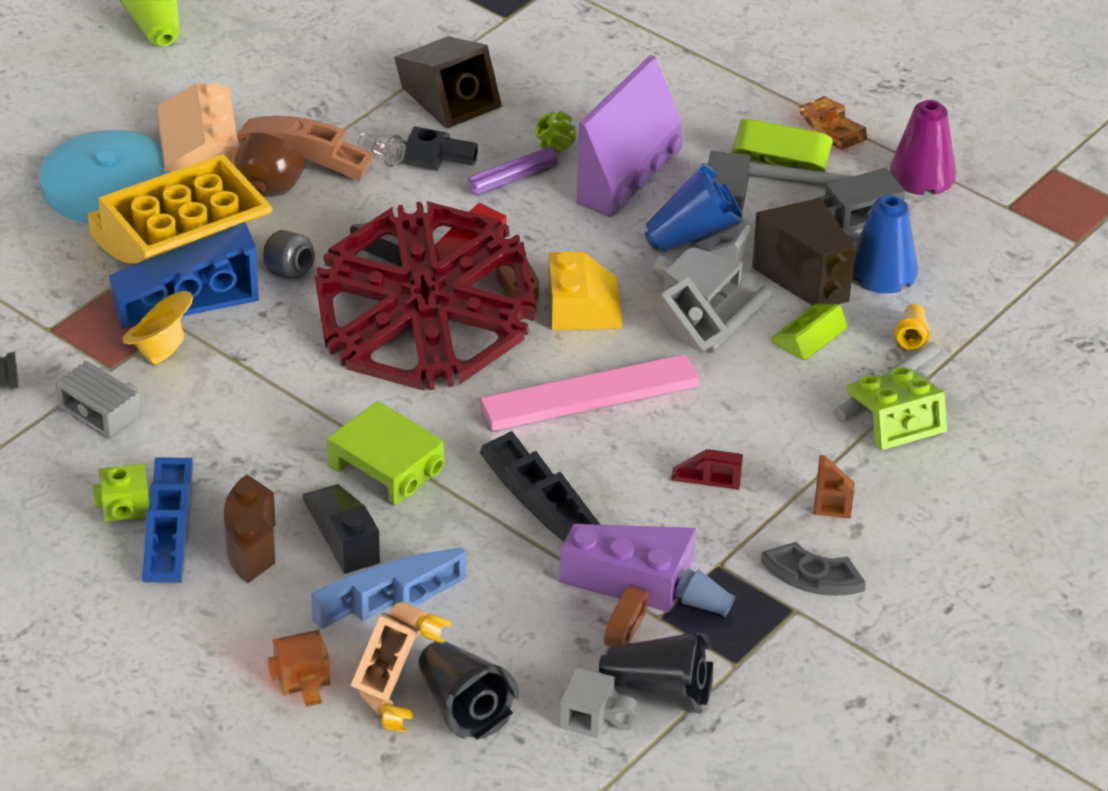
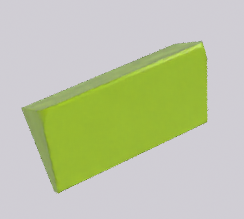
[771,304,848,360]

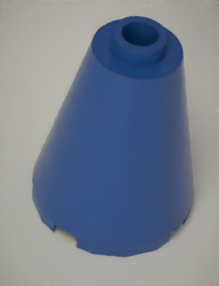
[644,164,743,252]
[852,195,918,293]

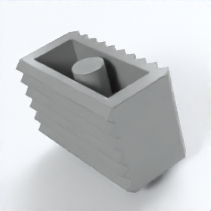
[56,360,141,439]

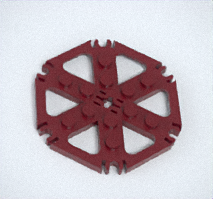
[314,201,537,391]

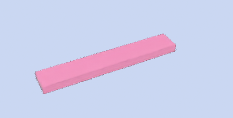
[481,354,699,431]

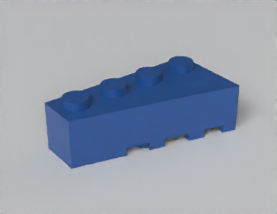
[109,221,259,329]

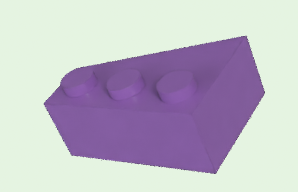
[559,524,696,612]

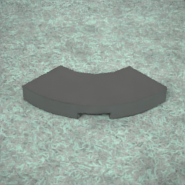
[761,542,866,596]

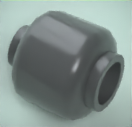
[263,230,315,278]

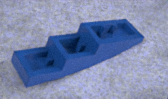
[142,457,194,583]

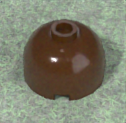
[235,132,305,197]

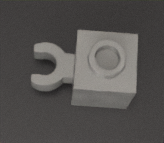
[560,667,636,738]

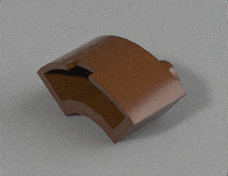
[224,474,276,583]

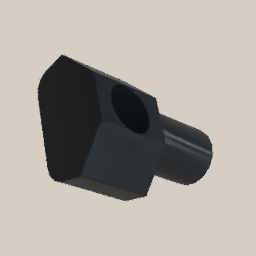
[404,126,478,171]

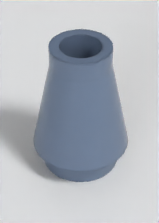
[674,568,735,617]

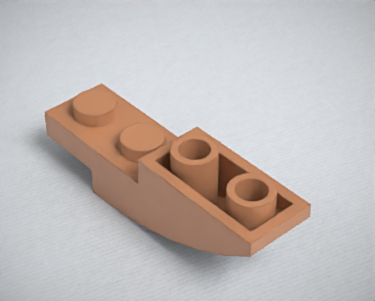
[237,116,374,181]

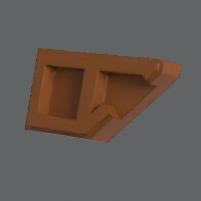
[813,455,855,519]

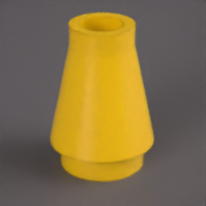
[894,304,930,350]

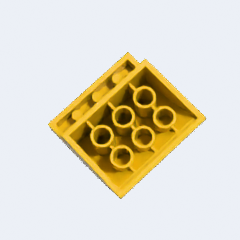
[87,154,272,264]

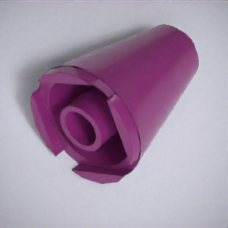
[890,100,956,195]

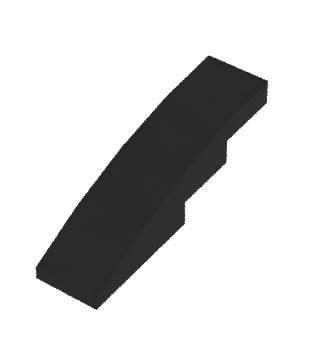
[480,431,601,542]

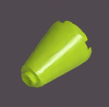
[119,0,180,46]

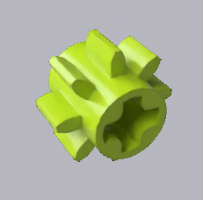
[535,111,576,152]

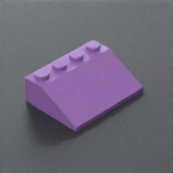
[576,55,683,217]

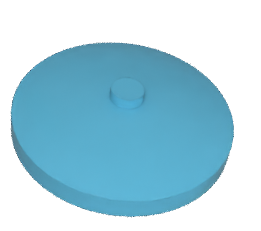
[40,130,170,223]

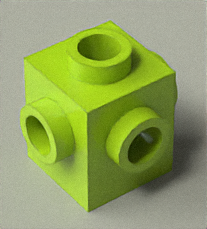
[93,463,149,522]

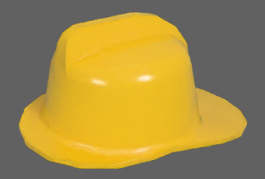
[122,291,193,365]

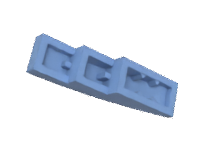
[311,547,466,629]

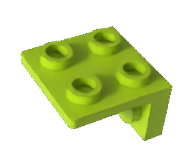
[846,367,947,450]

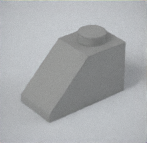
[652,276,730,353]

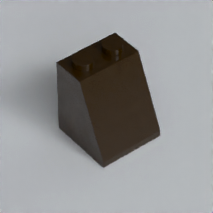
[394,36,502,128]
[752,198,855,306]

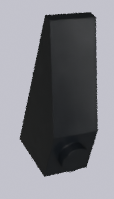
[303,484,380,574]

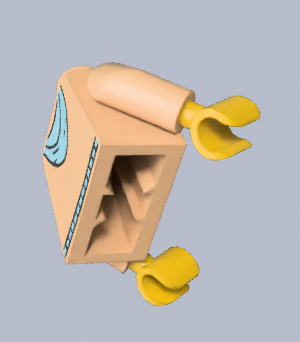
[351,602,452,733]

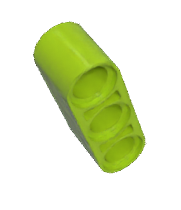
[732,119,833,172]

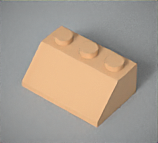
[156,83,239,172]

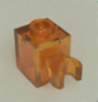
[267,629,330,707]

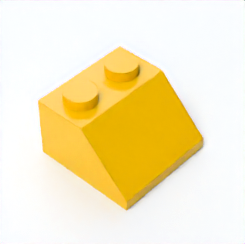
[548,251,623,330]

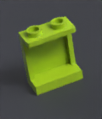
[327,400,445,505]

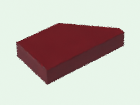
[671,449,743,490]

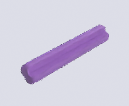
[468,147,558,195]

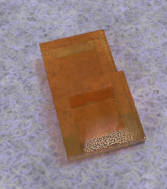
[799,96,867,150]

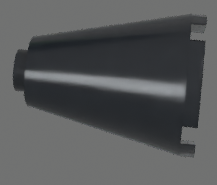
[599,632,714,714]
[418,641,519,740]

